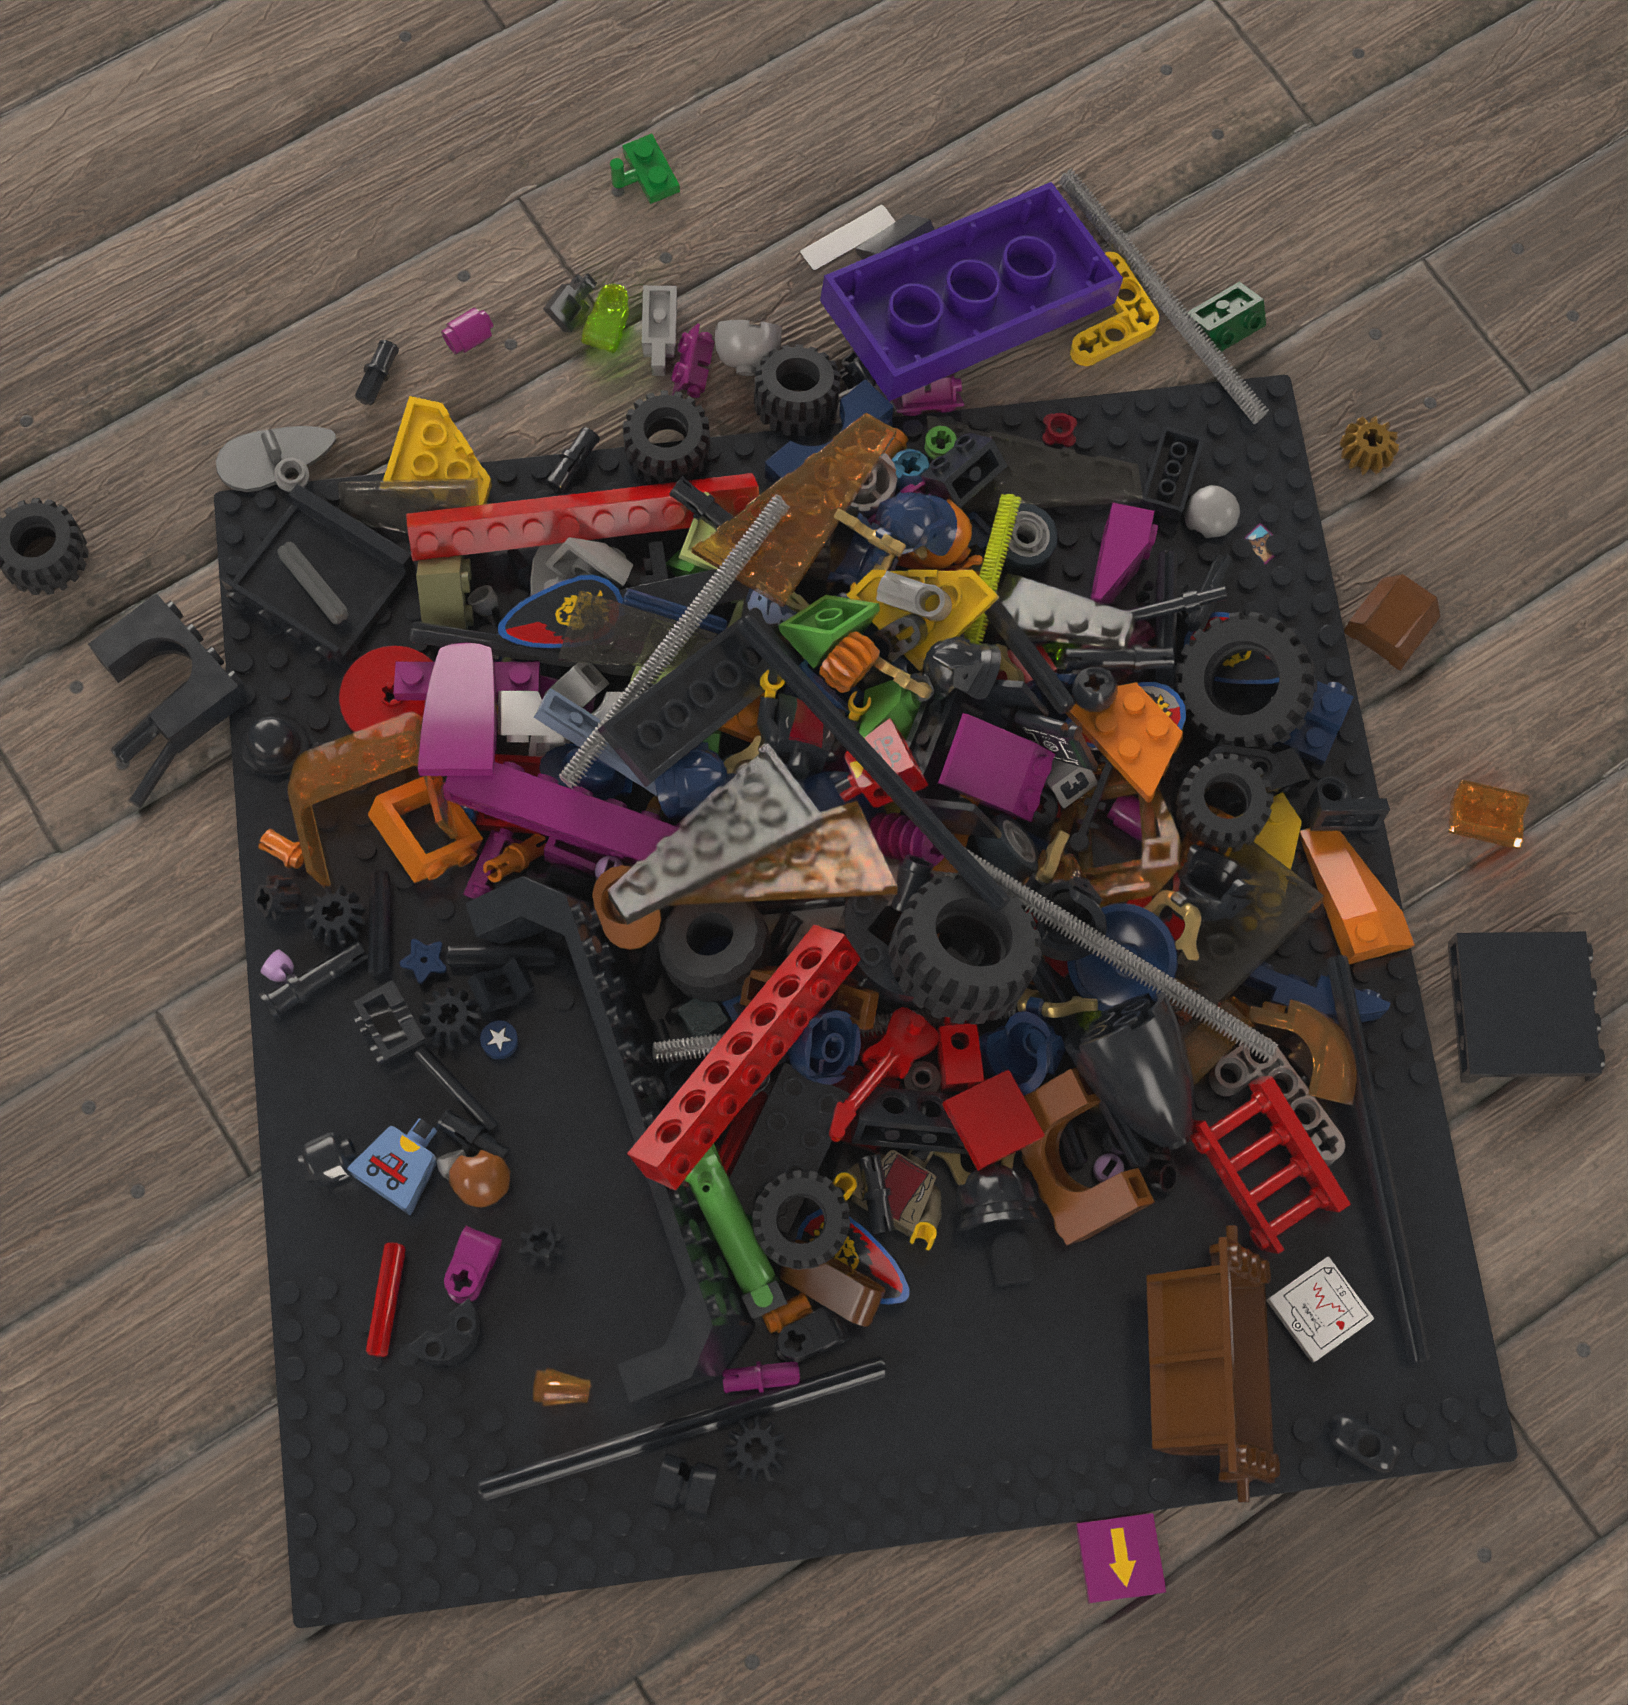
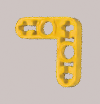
[1070,252,1159,366]

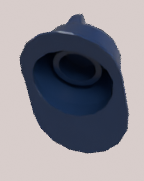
[539,745,626,801]

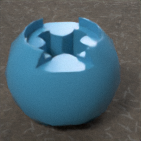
[892,449,930,491]

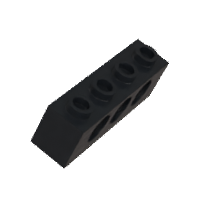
[850,1085,969,1155]

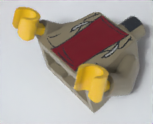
[832,1149,942,1250]

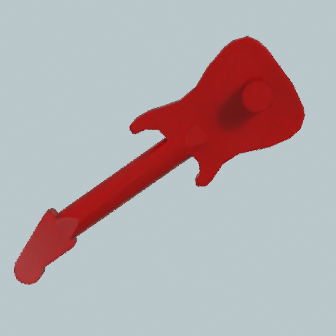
[829,1007,939,1141]

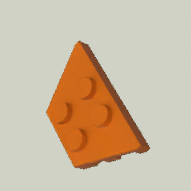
[1065,682,1183,803]

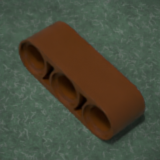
[777,1239,885,1326]

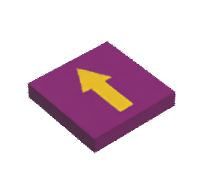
[1076,1513,1167,1604]

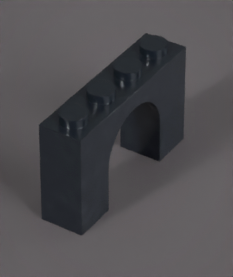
[88,593,247,754]

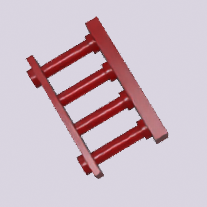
[1190,1076,1351,1254]

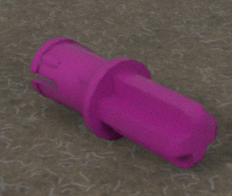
[722,1361,800,1393]

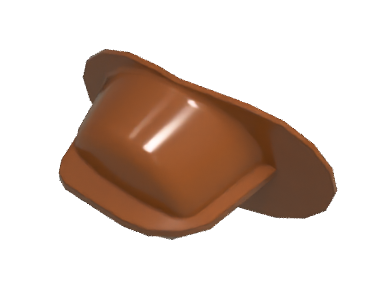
[592,865,661,950]

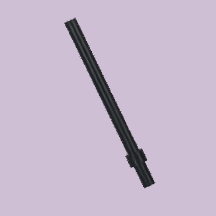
[1027,586,1227,647]

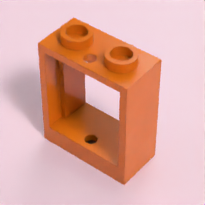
[368,776,483,883]

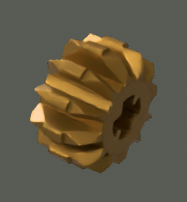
[1340,416,1399,475]

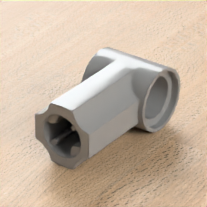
[876,571,952,622]

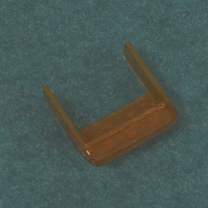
[288,712,458,887]

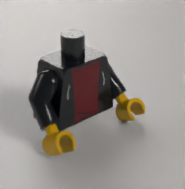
[757,669,871,780]

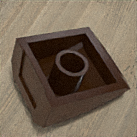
[1344,574,1441,671]

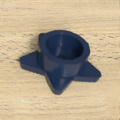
[400,939,447,985]

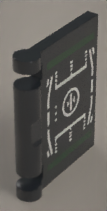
[1001,706,1099,771]

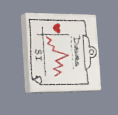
[1266,1256,1374,1363]

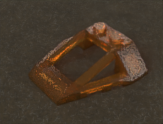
[1037,763,1180,905]

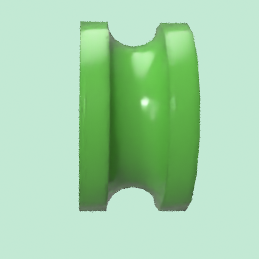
[925,426,957,460]

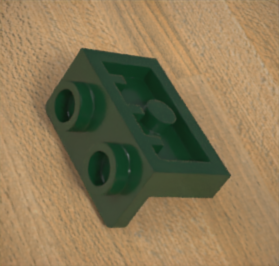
[1187,281,1266,353]

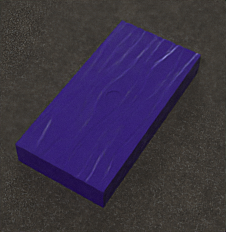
[820,182,1123,401]

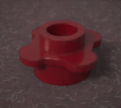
[1042,413,1077,447]

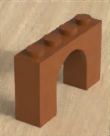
[1021,1068,1155,1245]

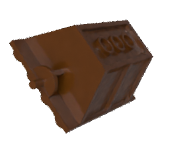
[1147,1225,1280,1503]

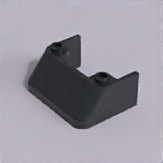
[893,679,1049,839]

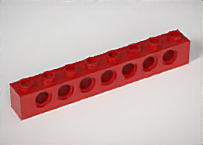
[627,925,861,1191]

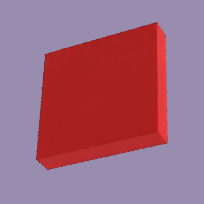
[942,1069,1045,1171]

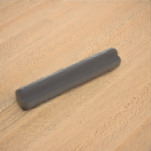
[278,542,349,624]

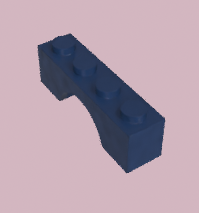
[765,379,894,494]

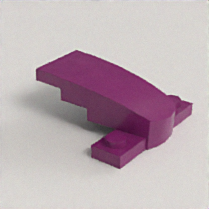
[394,642,541,776]

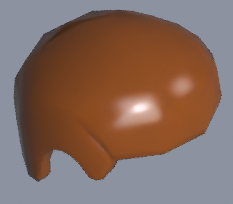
[449,1150,511,1208]

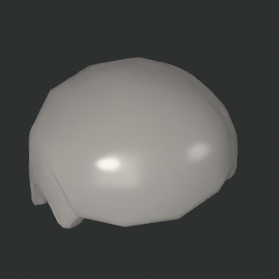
[1183,485,1240,538]

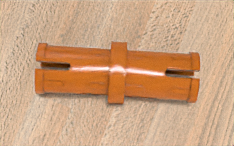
[483,833,546,882]

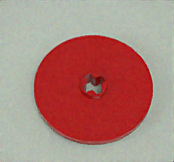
[339,646,433,748]

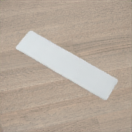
[800,205,896,270]

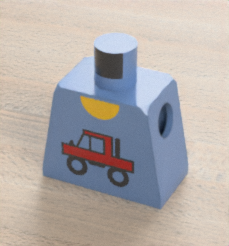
[347,1118,437,1215]

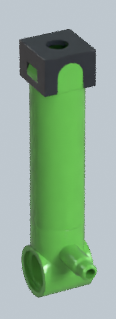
[685,1143,787,1319]

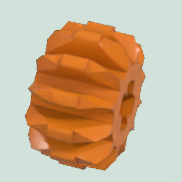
[819,631,880,693]

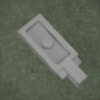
[642,285,677,376]

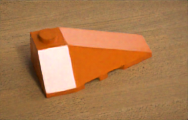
[1299,828,1415,965]

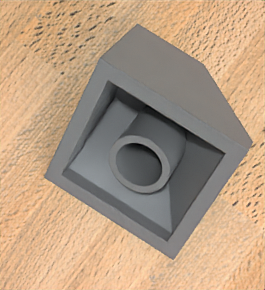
[545,537,633,590]

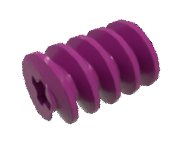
[867,812,944,866]

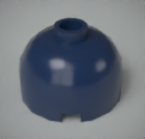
[786,1007,861,1085]

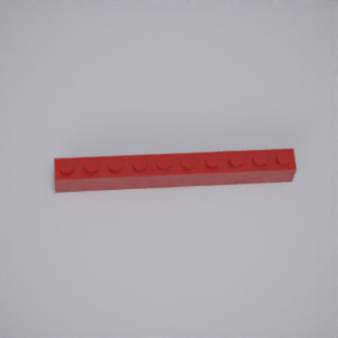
[406,473,761,561]

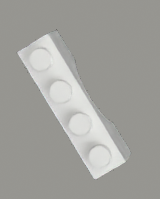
[498,691,622,743]

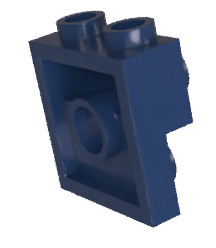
[1272,675,1354,766]

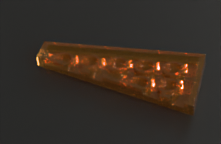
[691,413,896,607]
[647,801,897,906]

